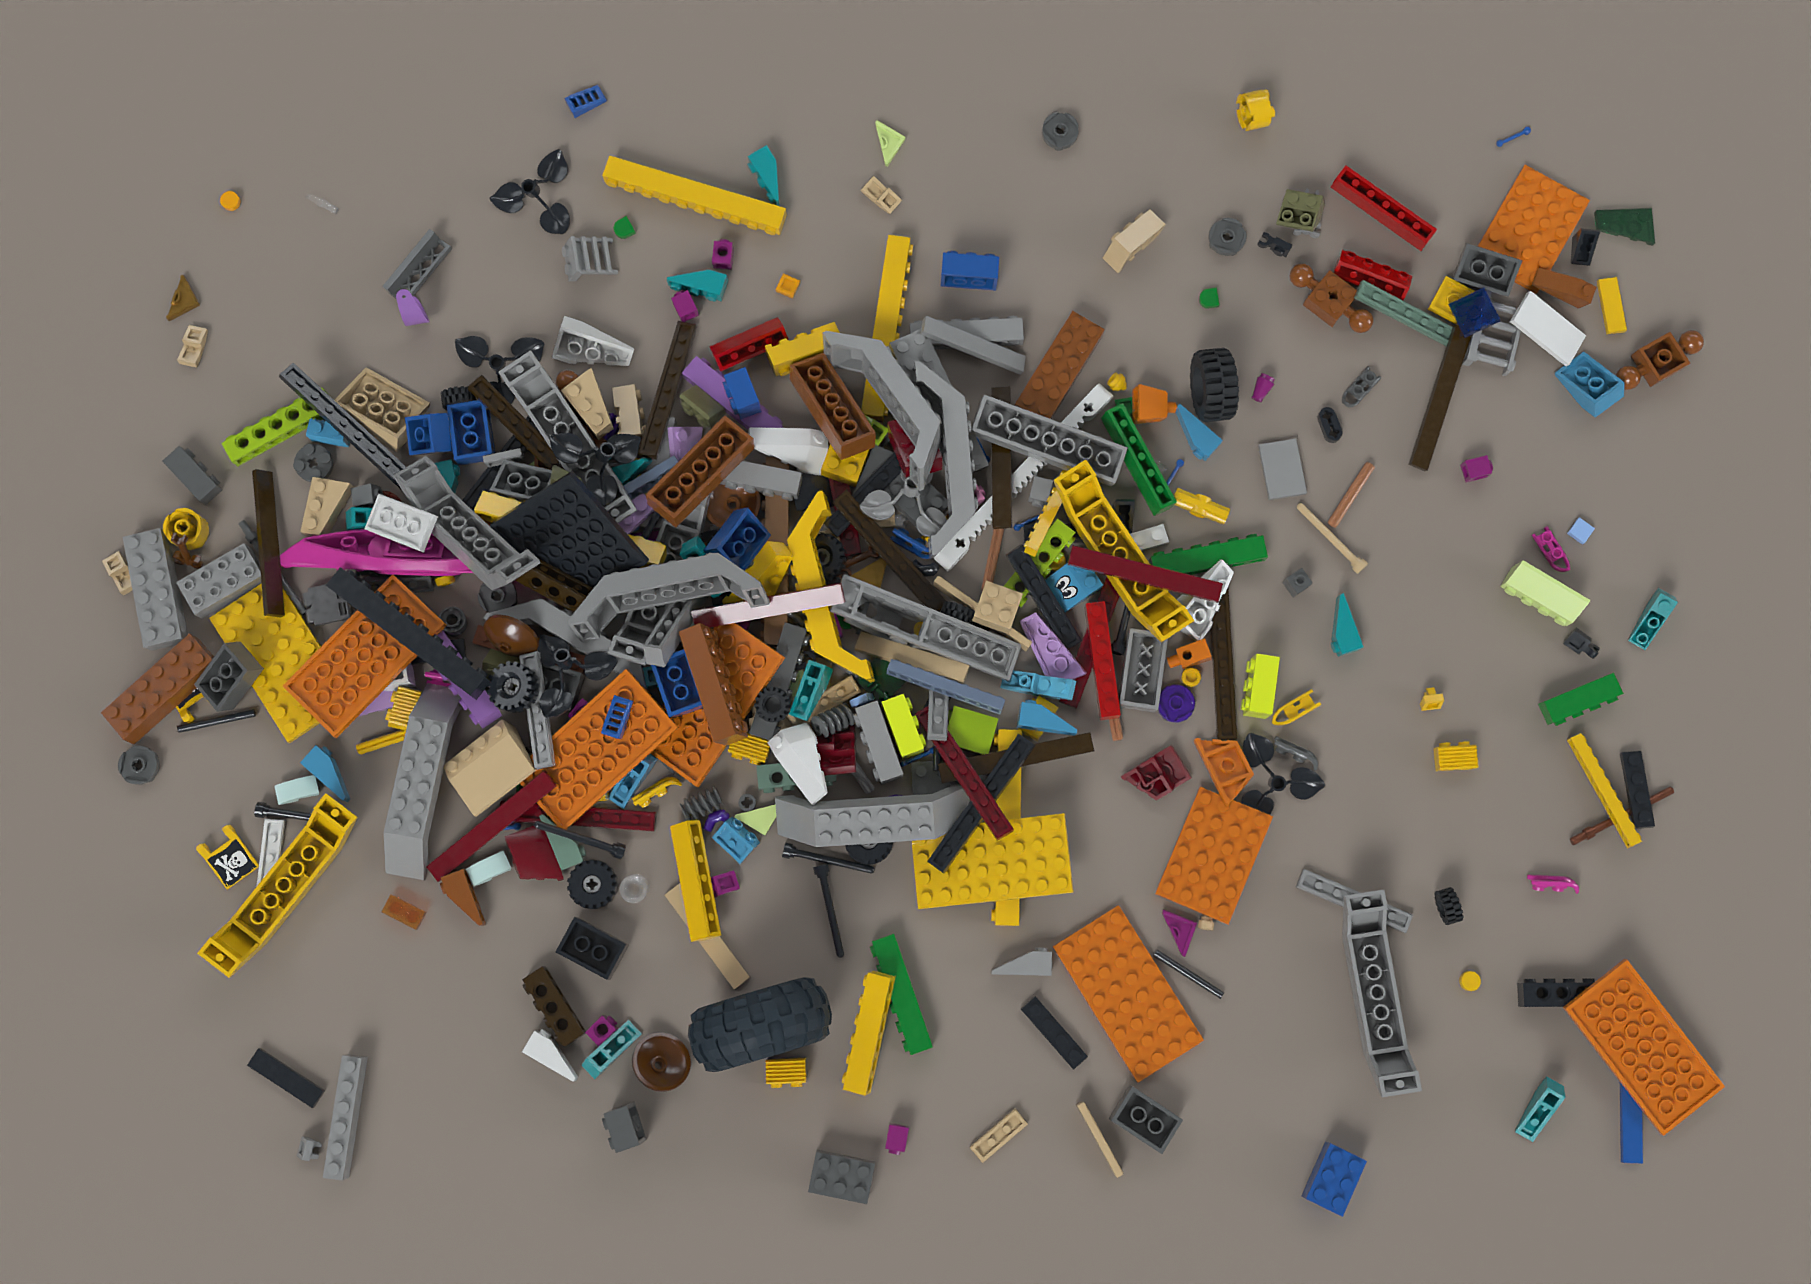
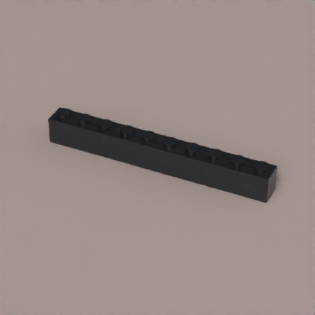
[326,567,491,700]

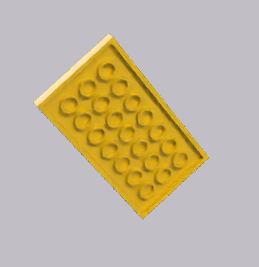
[209,584,321,743]
[912,813,1074,909]

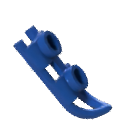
[890,528,930,559]

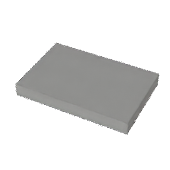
[1258,439,1307,500]

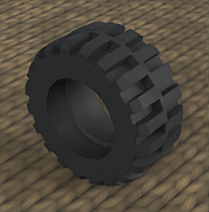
[1190,348,1239,422]

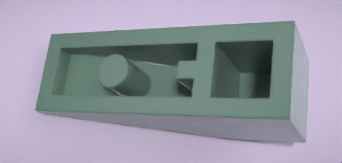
[539,813,587,870]

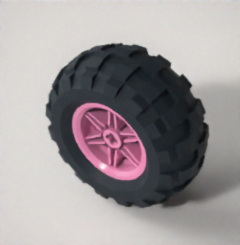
[688,977,832,1072]

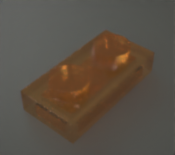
[381,894,427,930]

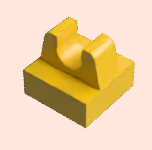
[1420,687,1444,711]

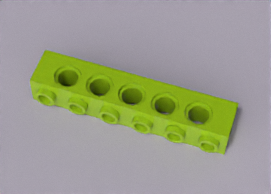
[221,388,329,467]
[1003,518,1076,608]

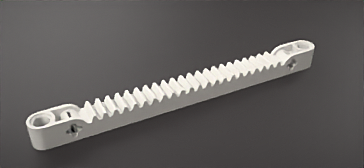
[934,383,1113,572]

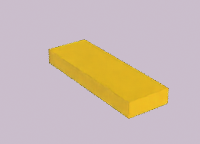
[1597,277,1627,335]

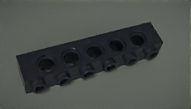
[1517,978,1595,1007]

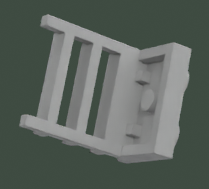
[562,236,618,281]

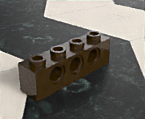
[516,558,594,612]
[522,966,586,1047]

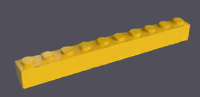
[1024,470,1067,557]
[1567,733,1642,849]

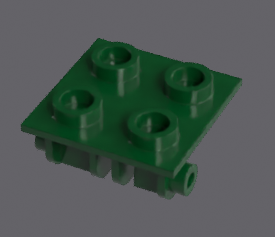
[855,658,907,706]

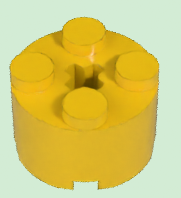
[1236,89,1275,131]
[163,508,209,550]

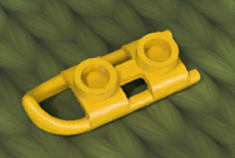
[1272,689,1321,725]
[632,777,682,808]

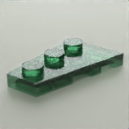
[1594,208,1655,246]

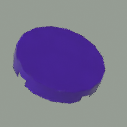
[1158,684,1195,723]

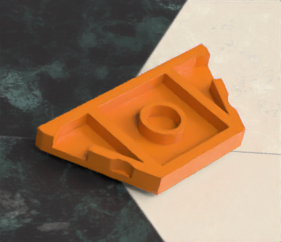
[1194,738,1254,806]

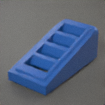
[564,85,607,118]
[601,695,633,739]

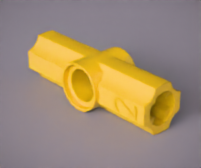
[1174,488,1230,525]

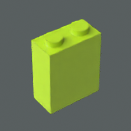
[947,706,999,755]

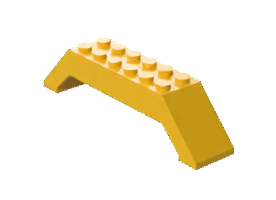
[1053,460,1194,642]
[786,491,875,683]
[197,793,358,978]

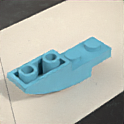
[1000,670,1076,700]

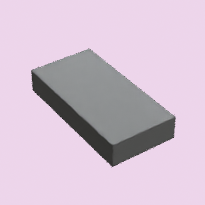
[483,448,525,467]

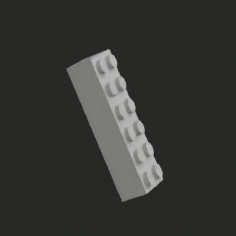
[123,528,188,651]

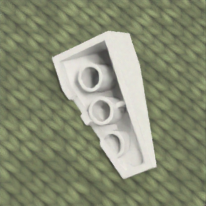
[552,316,634,366]
[749,427,828,475]
[1177,560,1234,641]
[767,723,828,805]

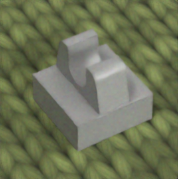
[297,1136,322,1161]

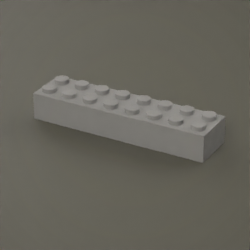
[889,328,989,474]
[969,395,1127,487]

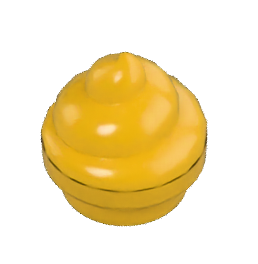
[1107,372,1127,391]

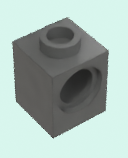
[351,483,383,508]
[1282,568,1313,598]

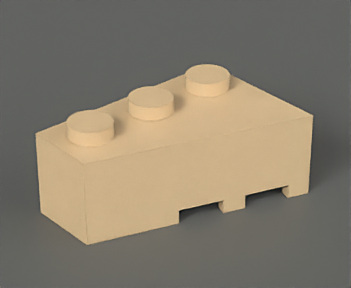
[1103,209,1166,273]
[561,368,614,440]
[612,384,646,444]
[300,477,354,537]

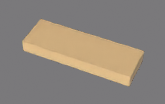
[970,1108,1028,1163]

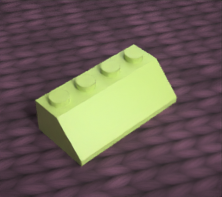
[1500,560,1590,626]

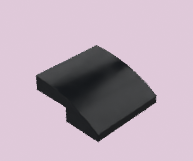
[794,472,834,512]

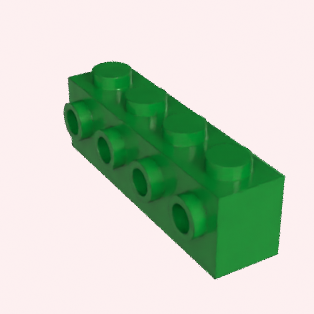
[1538,673,1624,726]

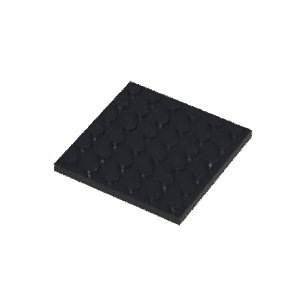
[490,471,649,610]

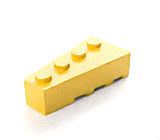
[765,322,840,377]
[722,541,793,604]

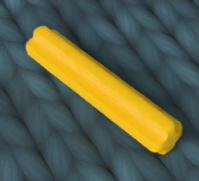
[356,730,406,755]

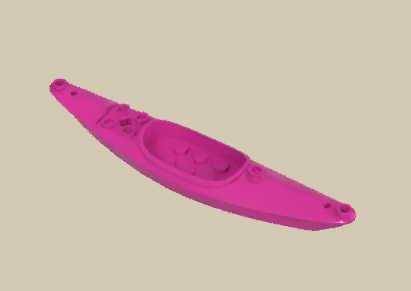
[280,529,474,576]

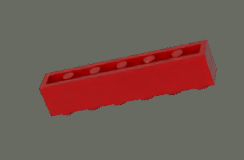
[1330,165,1437,251]
[1084,601,1121,720]

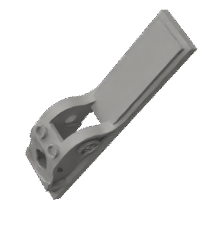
[830,574,1021,681]

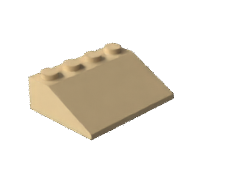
[334,368,430,452]
[444,720,536,817]

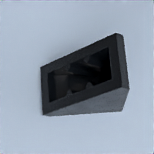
[1571,228,1600,266]
[1113,499,1135,534]

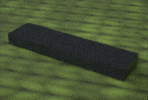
[247,1048,325,1108]

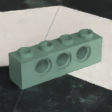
[756,763,837,793]

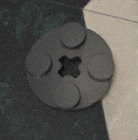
[1042,112,1079,151]
[1208,218,1247,256]
[293,444,334,482]
[478,582,517,613]
[118,746,159,785]

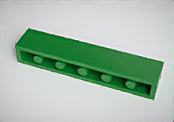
[1100,403,1177,516]
[1149,534,1268,575]
[870,934,933,1055]

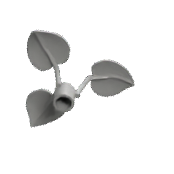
[860,469,947,537]

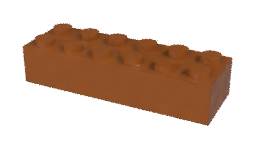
[1014,311,1105,419]
[790,352,876,460]
[645,416,755,528]
[679,623,748,746]
[101,633,215,744]

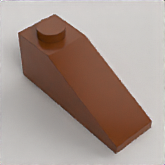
[1532,268,1597,309]
[440,869,486,926]

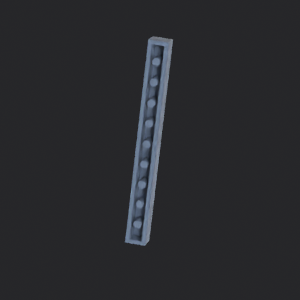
[624,455,679,500]
[887,659,1005,715]

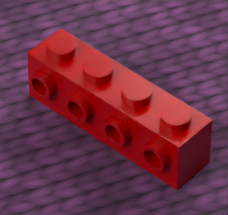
[1333,250,1412,301]
[709,317,789,371]

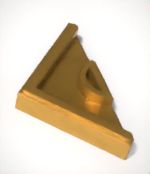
[166,275,200,322]
[851,558,887,588]

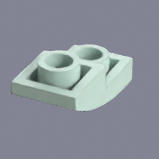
[274,775,319,805]
[466,851,511,887]

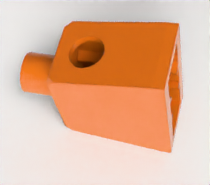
[1132,384,1177,424]
[1167,638,1212,669]

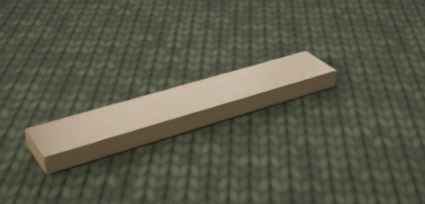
[933,576,1032,651]
[854,632,970,684]
[665,883,750,990]

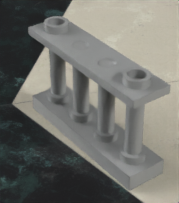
[1462,290,1521,377]

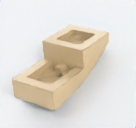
[860,176,902,214]
[177,325,208,368]
[102,551,132,595]

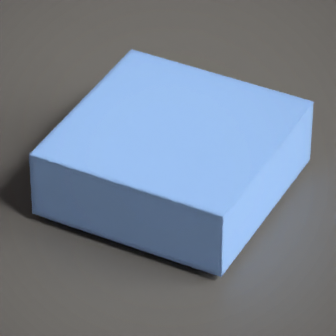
[1567,517,1595,545]
[849,693,875,707]

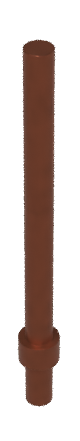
[1570,787,1674,845]

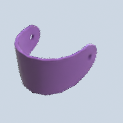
[396,289,430,326]

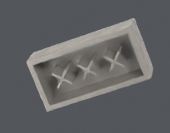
[176,543,261,619]
[1118,628,1168,713]
[853,701,903,785]

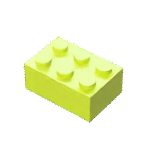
[1240,654,1280,719]
[882,694,926,760]

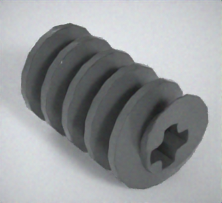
[811,703,855,738]
[680,786,723,821]

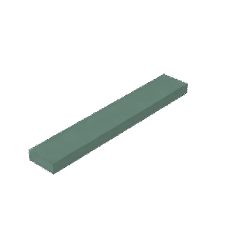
[1354,280,1453,347]

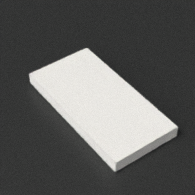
[1510,291,1586,366]
[365,494,438,552]

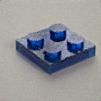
[1448,288,1500,338]

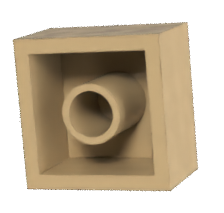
[972,581,1023,634]

